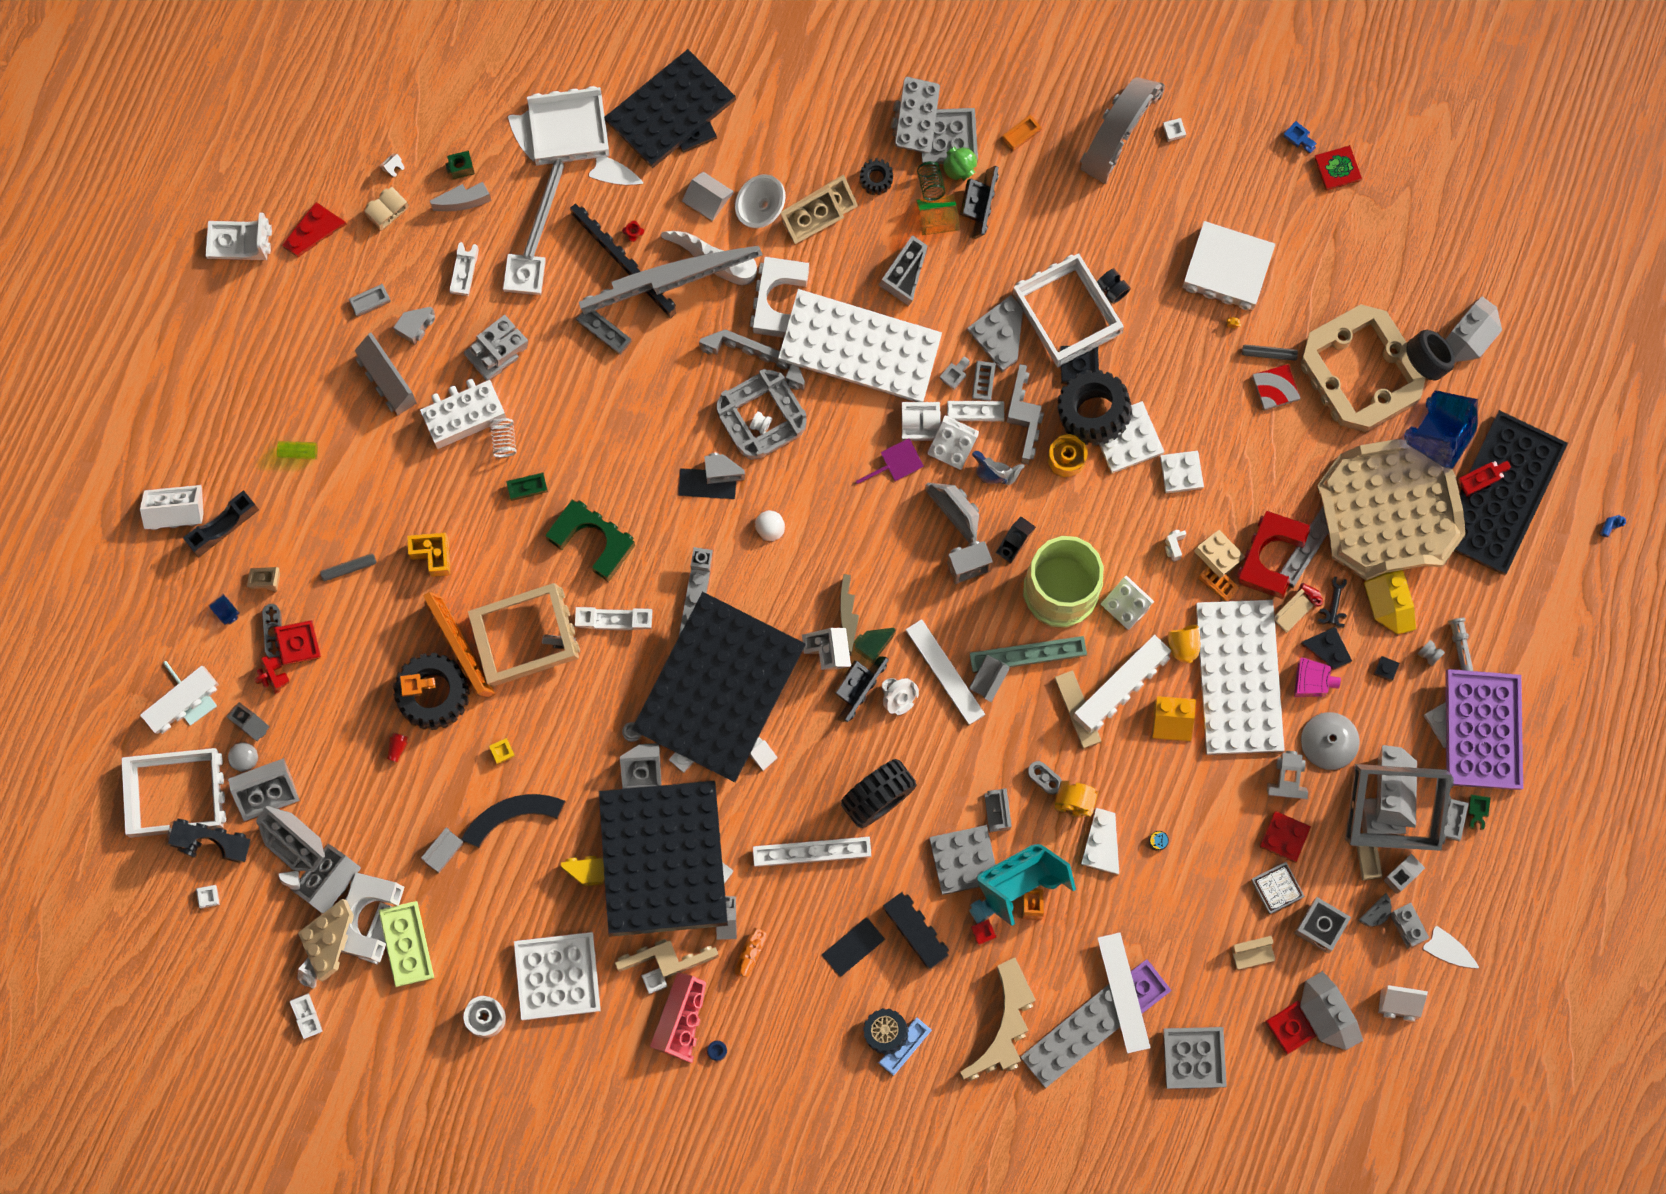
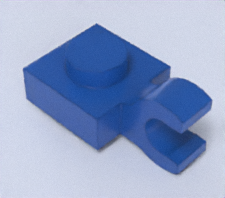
[1283,121,1317,153]

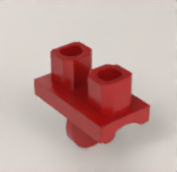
[254,656,289,694]

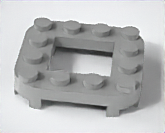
[717,369,807,460]

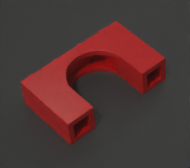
[1237,510,1310,599]

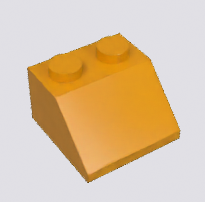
[1152,696,1196,742]

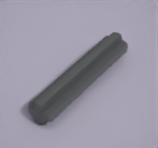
[1242,344,1298,361]
[320,554,376,581]

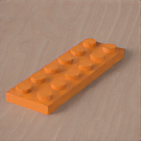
[423,592,496,698]

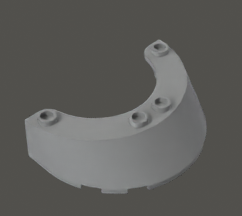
[1080,77,1165,184]

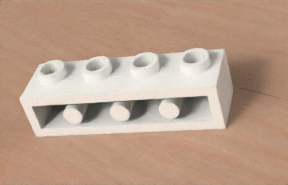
[141,666,219,734]

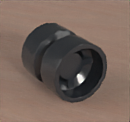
[1097,268,1131,304]

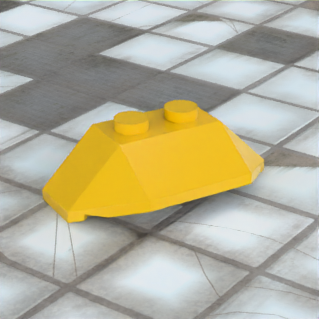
[1364,570,1416,635]

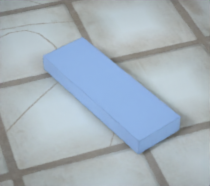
[879,1017,932,1076]

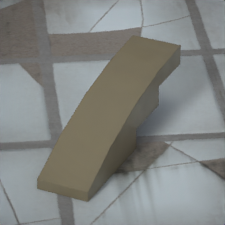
[841,574,859,656]

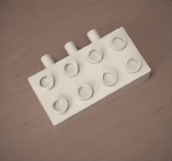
[420,379,506,449]

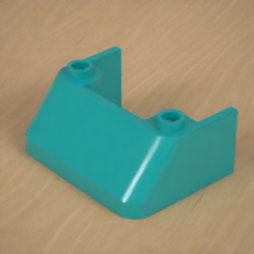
[977,844,1076,926]

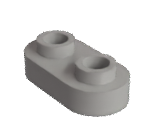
[1028,761,1062,795]

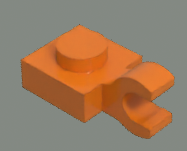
[400,674,436,697]

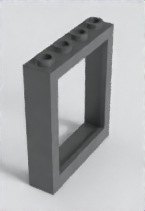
[1345,764,1454,851]

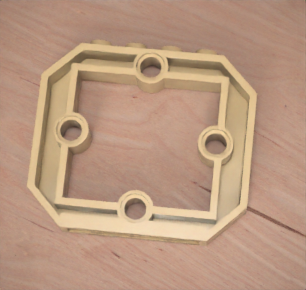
[1301,304,1425,432]

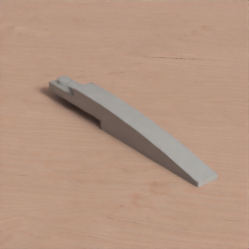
[579,246,763,314]

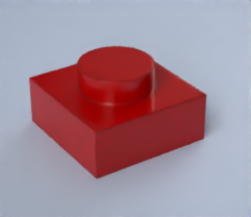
[971,919,997,946]

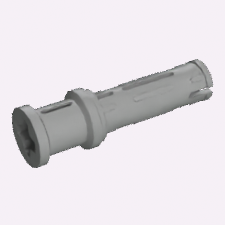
[1448,618,1473,671]

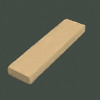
[1055,670,1101,749]

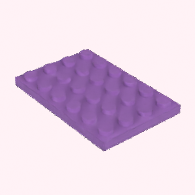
[1445,669,1523,790]

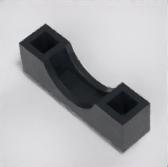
[183,490,259,557]
[165,818,251,863]

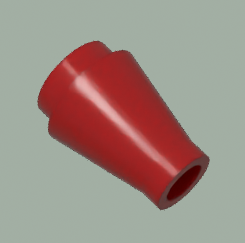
[387,732,408,762]

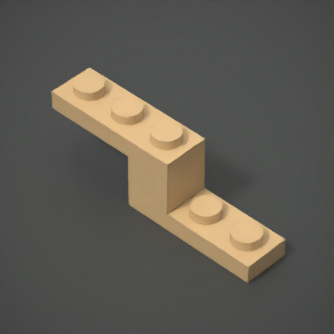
[615,939,719,979]

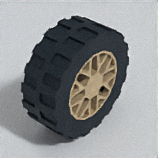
[863,1008,909,1055]

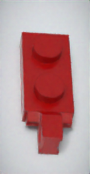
[1457,461,1511,497]

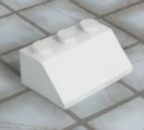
[140,485,203,530]

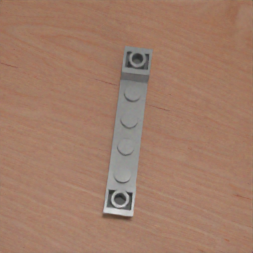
[699,329,805,390]
[679,547,713,636]

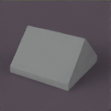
[682,172,734,221]

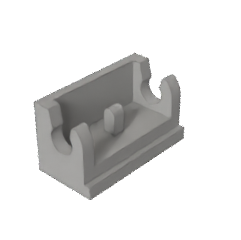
[984,788,1012,832]

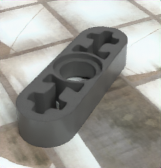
[262,604,282,659]

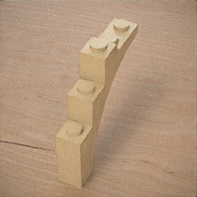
[959,958,1036,1082]

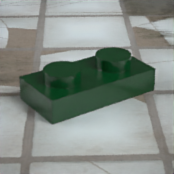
[506,472,548,501]

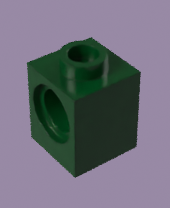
[445,150,475,179]

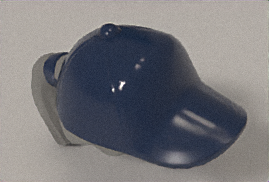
[972,451,1025,485]

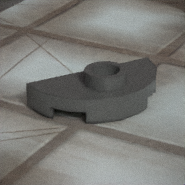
[1358,893,1392,927]

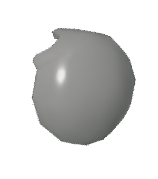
[228,742,258,772]

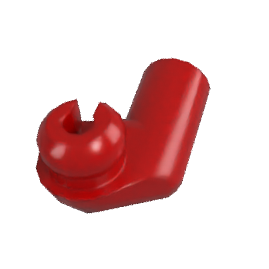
[1298,583,1323,607]

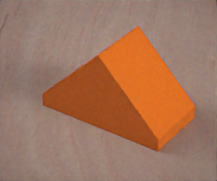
[1022,889,1044,920]

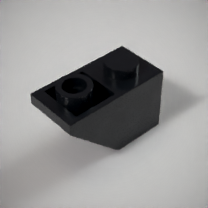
[995,516,1036,563]

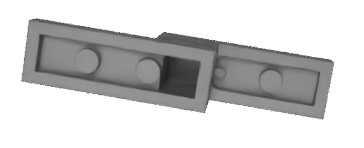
[1007,364,1044,464]

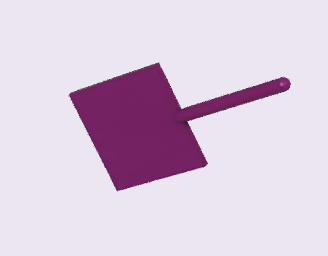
[856,438,924,484]

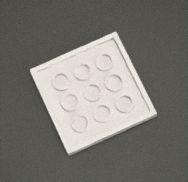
[514,932,601,1021]

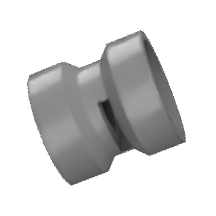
[1418,640,1445,666]

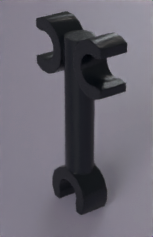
[1317,577,1347,629]

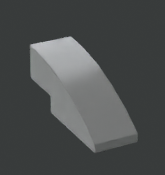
[430,182,491,211]

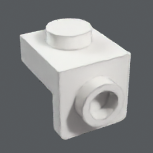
[1165,530,1186,562]

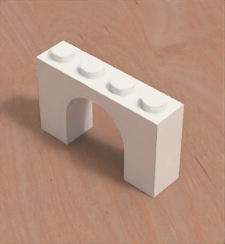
[750,257,809,338]
[341,873,405,962]

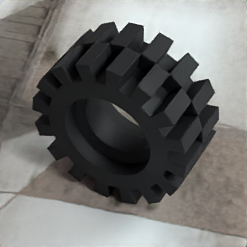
[860,158,893,195]

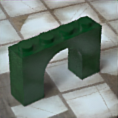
[545,499,635,582]

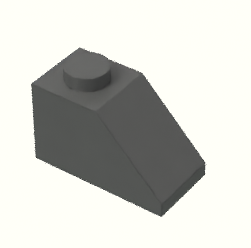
[226,702,270,741]

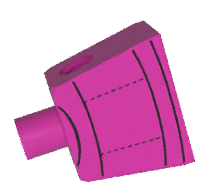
[1294,658,1341,697]

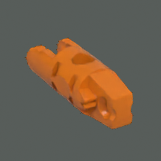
[734,928,766,977]

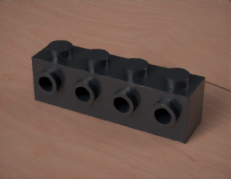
[883,892,949,971]

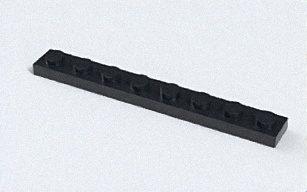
[570,203,676,319]

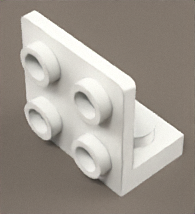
[928,415,979,470]

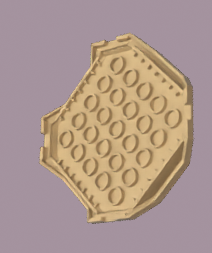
[1317,439,1466,580]

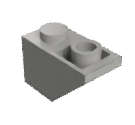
[393,307,435,345]
[1383,854,1425,894]
[716,896,737,940]

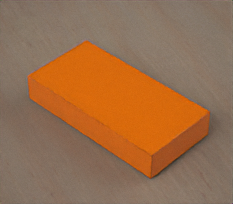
[1002,114,1042,151]

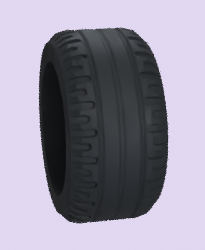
[1406,330,1455,381]

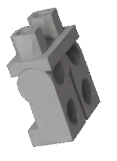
[470,315,528,370]

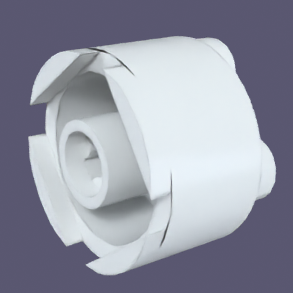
[463,996,506,1038]

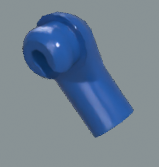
[1600,515,1626,538]

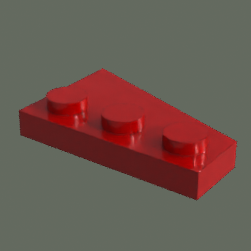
[282,202,347,257]

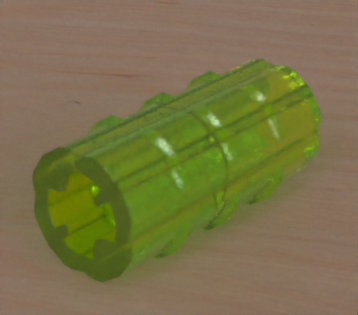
[277,441,318,459]

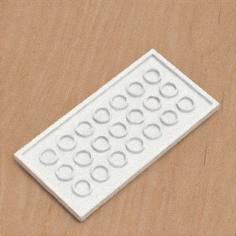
[778,289,942,402]
[1196,600,1285,755]

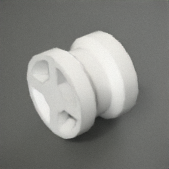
[750,411,772,434]

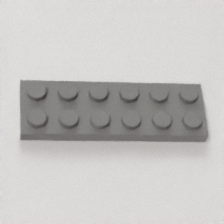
[1020,984,1121,1089]

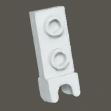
[450,242,479,296]

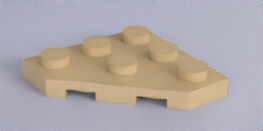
[298,899,354,982]

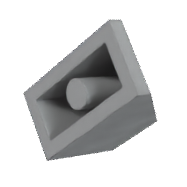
[704,453,745,484]

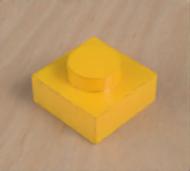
[489,738,515,765]

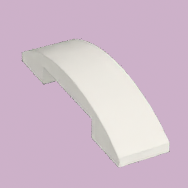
[575,607,653,630]

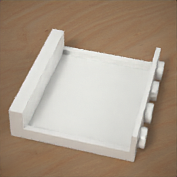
[527,86,610,166]
[1182,221,1275,310]

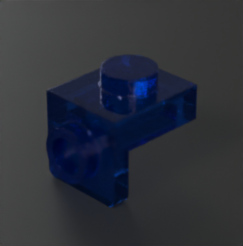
[208,594,239,625]

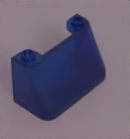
[1404,390,1478,469]

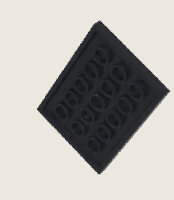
[604,49,736,169]

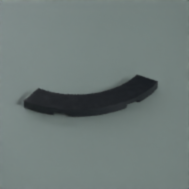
[461,794,566,848]

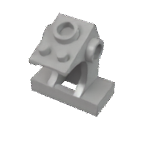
[1267,751,1308,799]

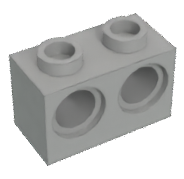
[1390,903,1429,949]

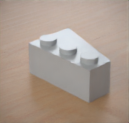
[878,235,928,306]

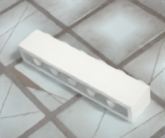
[1073,635,1171,734]

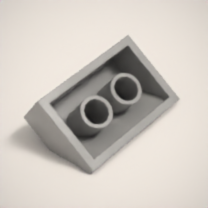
[228,758,300,821]
[292,844,361,914]

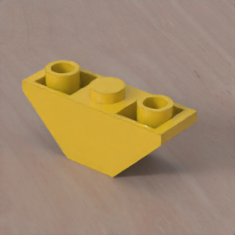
[561,856,605,886]

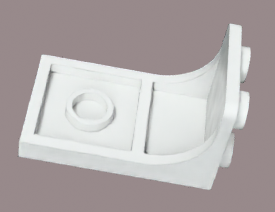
[206,213,272,260]

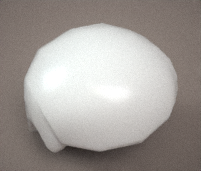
[755,510,785,541]

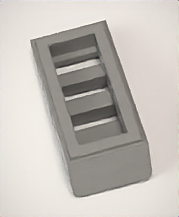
[972,361,996,401]

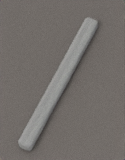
[523,160,564,260]

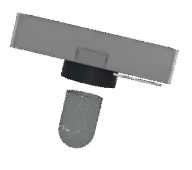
[542,635,576,654]

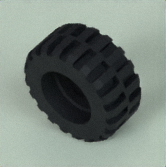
[1057,370,1132,445]
[393,653,470,730]
[841,759,917,828]

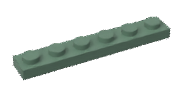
[970,636,1087,673]

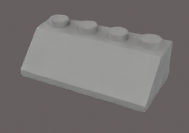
[355,333,417,415]
[1376,745,1417,828]

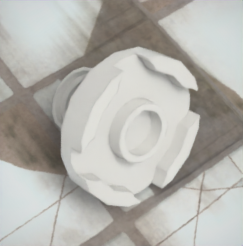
[882,678,919,715]

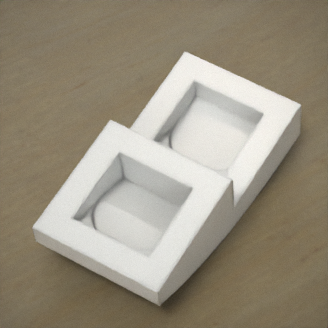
[290,993,322,1039]

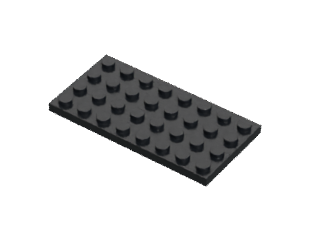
[1454,410,1568,576]

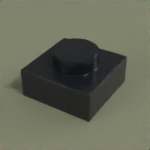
[1374,656,1400,682]

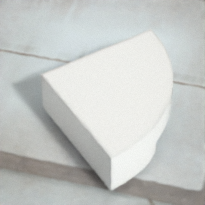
[279,871,300,890]

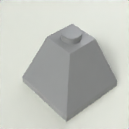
[620,743,662,789]

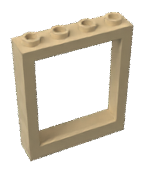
[468,583,580,687]

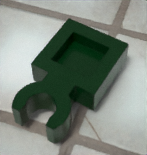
[1468,795,1491,830]

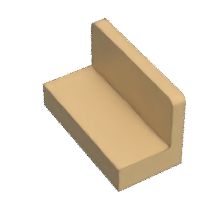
[1274,589,1314,633]
[1231,936,1275,970]

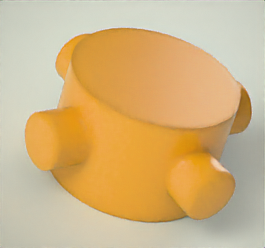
[1226,317,1241,329]

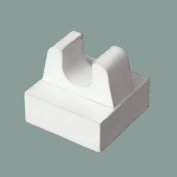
[379,154,404,177]

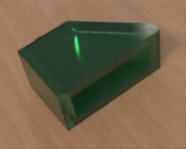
[854,628,896,664]

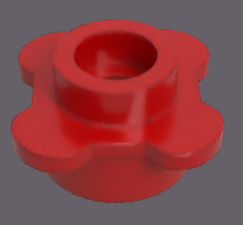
[622,220,645,242]

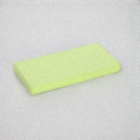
[378,901,434,987]

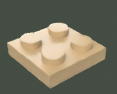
[1194,530,1245,578]

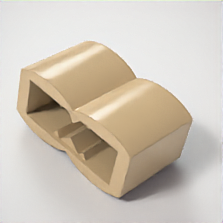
[364,187,409,231]

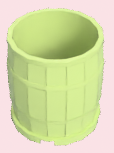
[1023,536,1104,628]

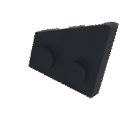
[1301,627,1352,670]

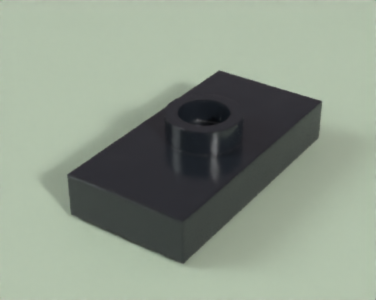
[680,122,717,153]

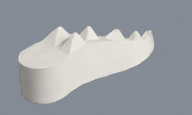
[661,231,757,285]

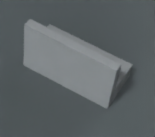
[969,655,1010,702]
[421,827,464,873]

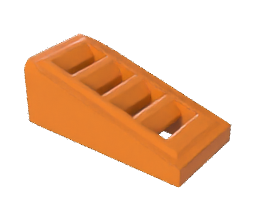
[1198,566,1240,602]

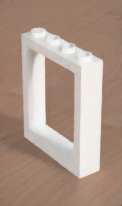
[1013,253,1124,368]
[122,748,226,838]

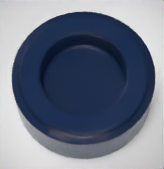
[707,1041,727,1061]

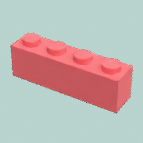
[650,972,706,1063]

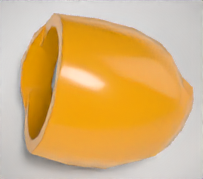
[1168,625,1201,663]

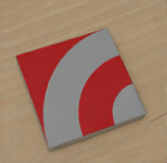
[1252,364,1301,411]

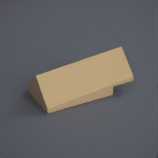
[780,175,858,244]

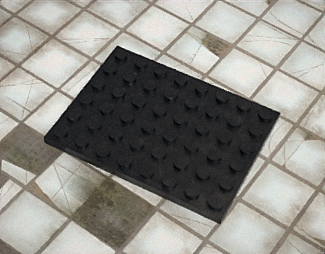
[631,591,806,783]
[599,781,728,937]

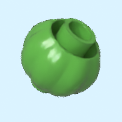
[944,146,977,181]

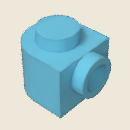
[969,899,995,924]

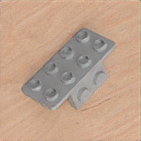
[891,77,940,153]

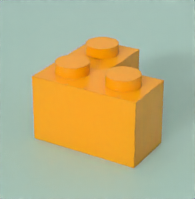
[407,533,450,577]

